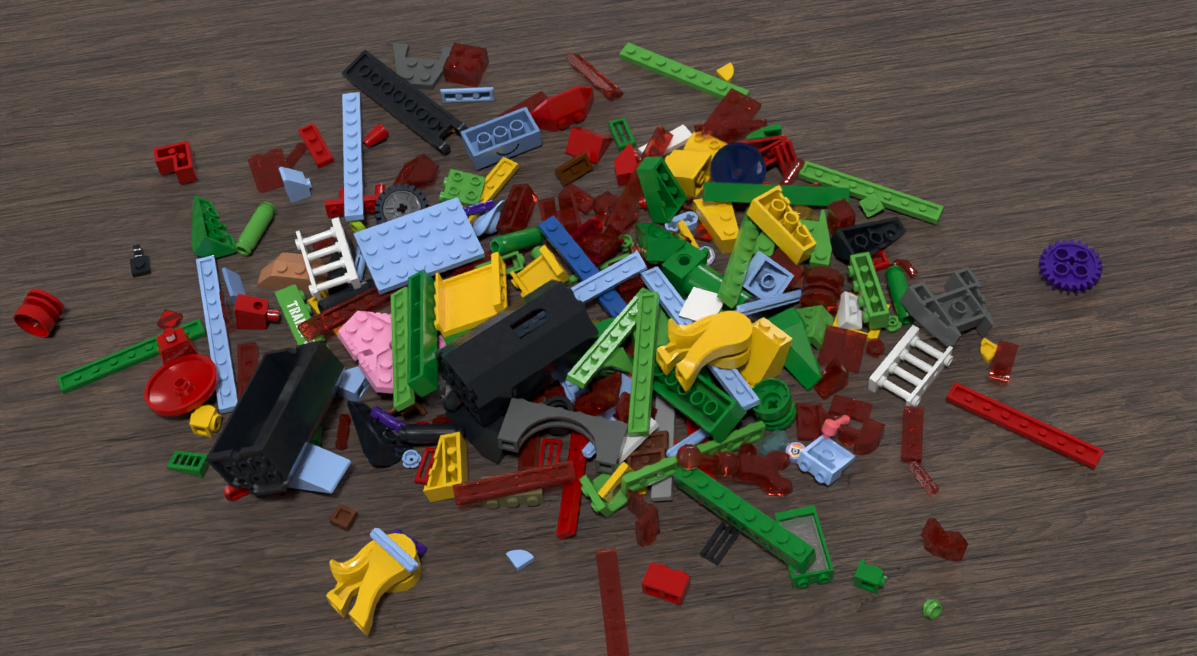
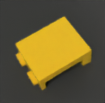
[510,245,570,298]

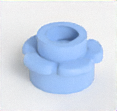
[402,450,421,468]

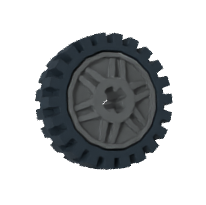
[375,183,429,225]

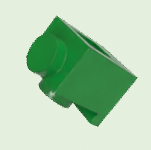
[853,559,888,594]

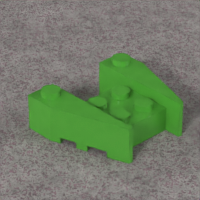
[753,209,832,278]

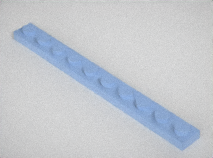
[342,92,364,221]
[196,255,238,414]
[641,266,760,410]

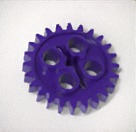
[1038,239,1103,294]

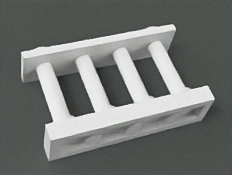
[295,217,362,302]
[868,325,953,412]

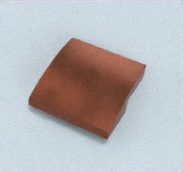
[627,430,669,471]

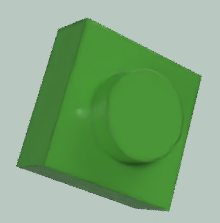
[859,193,885,218]

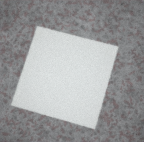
[678,287,724,321]

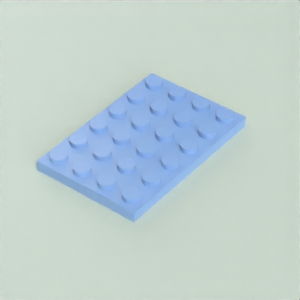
[353,197,485,295]

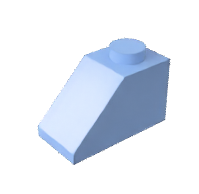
[279,167,312,203]
[337,366,371,402]

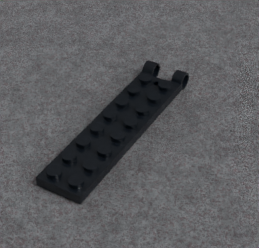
[341,50,468,155]

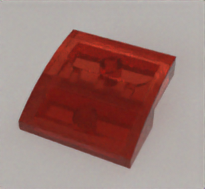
[818,325,868,373]

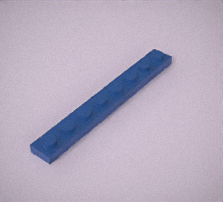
[538,215,630,339]

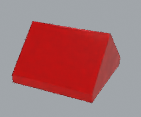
[565,127,613,165]

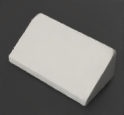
[837,291,862,330]

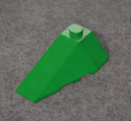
[191,195,236,258]
[634,222,686,264]
[768,307,822,391]

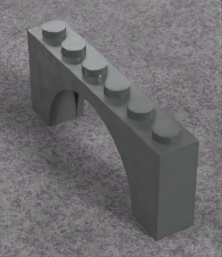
[498,398,628,474]

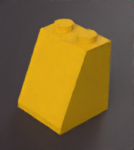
[664,150,712,198]
[736,317,793,386]

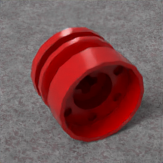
[13,289,65,338]

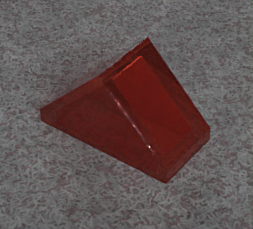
[813,357,849,400]

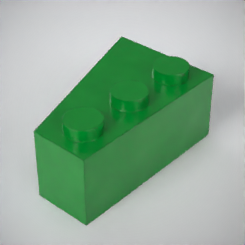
[636,157,687,223]

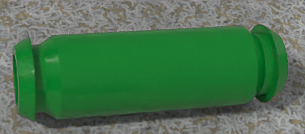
[490,226,546,255]
[885,265,916,325]

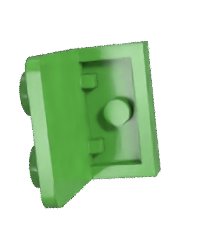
[439,169,485,206]
[796,305,834,351]
[579,464,639,517]

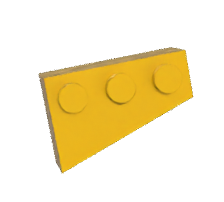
[693,198,739,254]
[423,432,469,502]

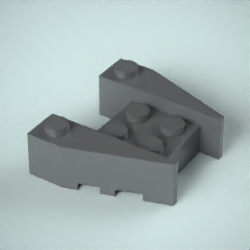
[900,267,994,347]

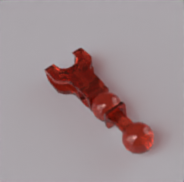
[676,444,793,496]

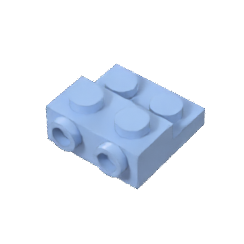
[797,434,856,486]

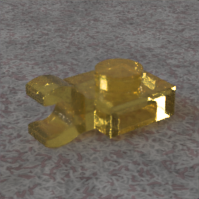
[792,205,819,221]

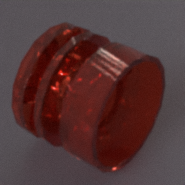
[799,266,844,315]

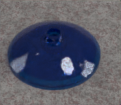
[710,142,766,184]

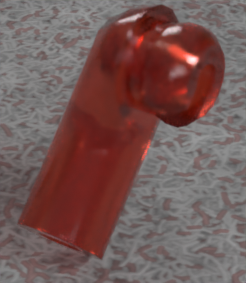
[890,259,919,279]

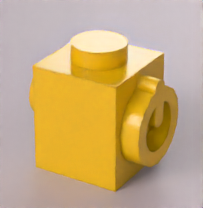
[189,405,222,437]

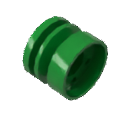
[752,378,797,431]

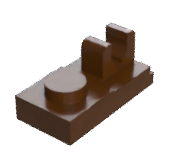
[554,152,593,186]

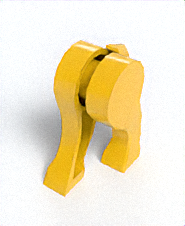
[656,311,753,392]
[326,533,422,636]

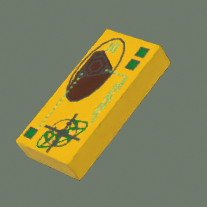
[598,462,635,503]

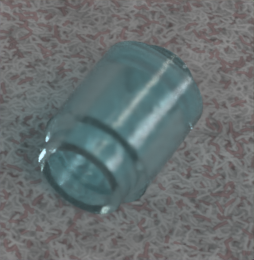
[759,429,789,458]

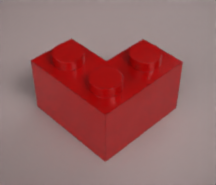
[153,141,197,184]

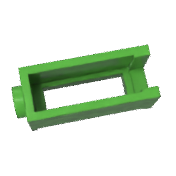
[474,251,525,275]

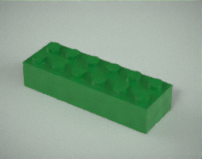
[653,345,747,443]

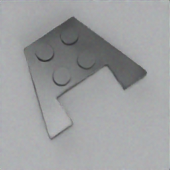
[393,43,459,90]

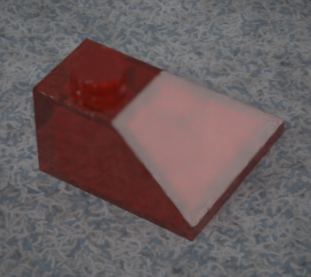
[393,153,439,187]

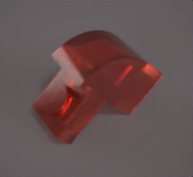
[988,340,1019,383]
[838,418,885,455]
[921,518,968,561]

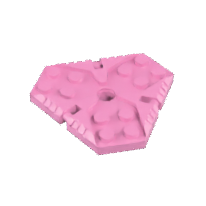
[338,311,446,393]

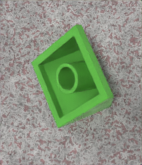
[593,347,633,380]

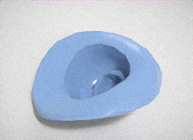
[472,200,506,237]

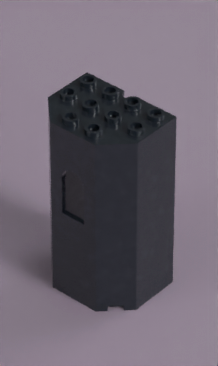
[435,279,599,427]
[206,340,345,496]

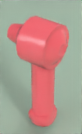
[822,415,850,439]

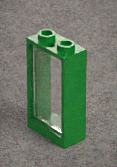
[774,505,834,588]

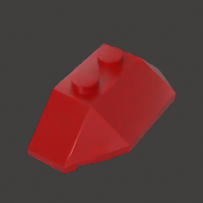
[530,86,594,132]

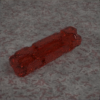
[281,142,307,169]
[778,157,805,185]
[335,414,351,451]
[908,460,939,496]

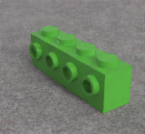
[847,252,889,330]

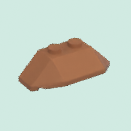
[257,252,329,294]

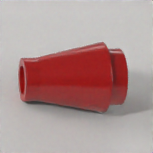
[362,124,389,148]

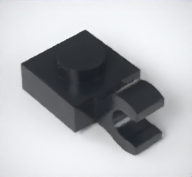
[130,244,152,278]

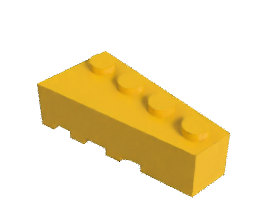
[747,185,817,265]

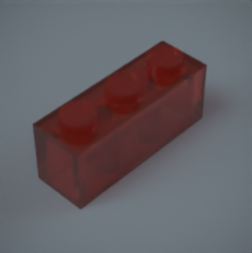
[495,184,538,235]

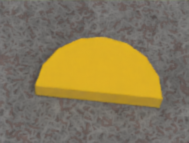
[676,220,699,248]

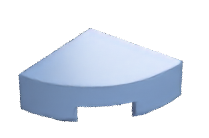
[506,550,535,571]

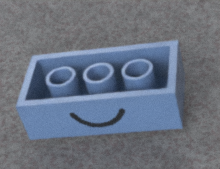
[461,107,542,170]

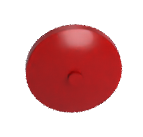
[144,354,219,416]

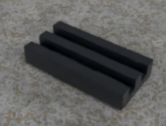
[700,522,740,566]

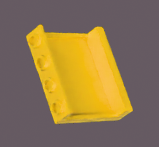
[434,252,508,337]

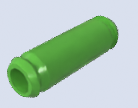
[235,201,276,256]

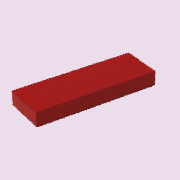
[298,123,335,169]

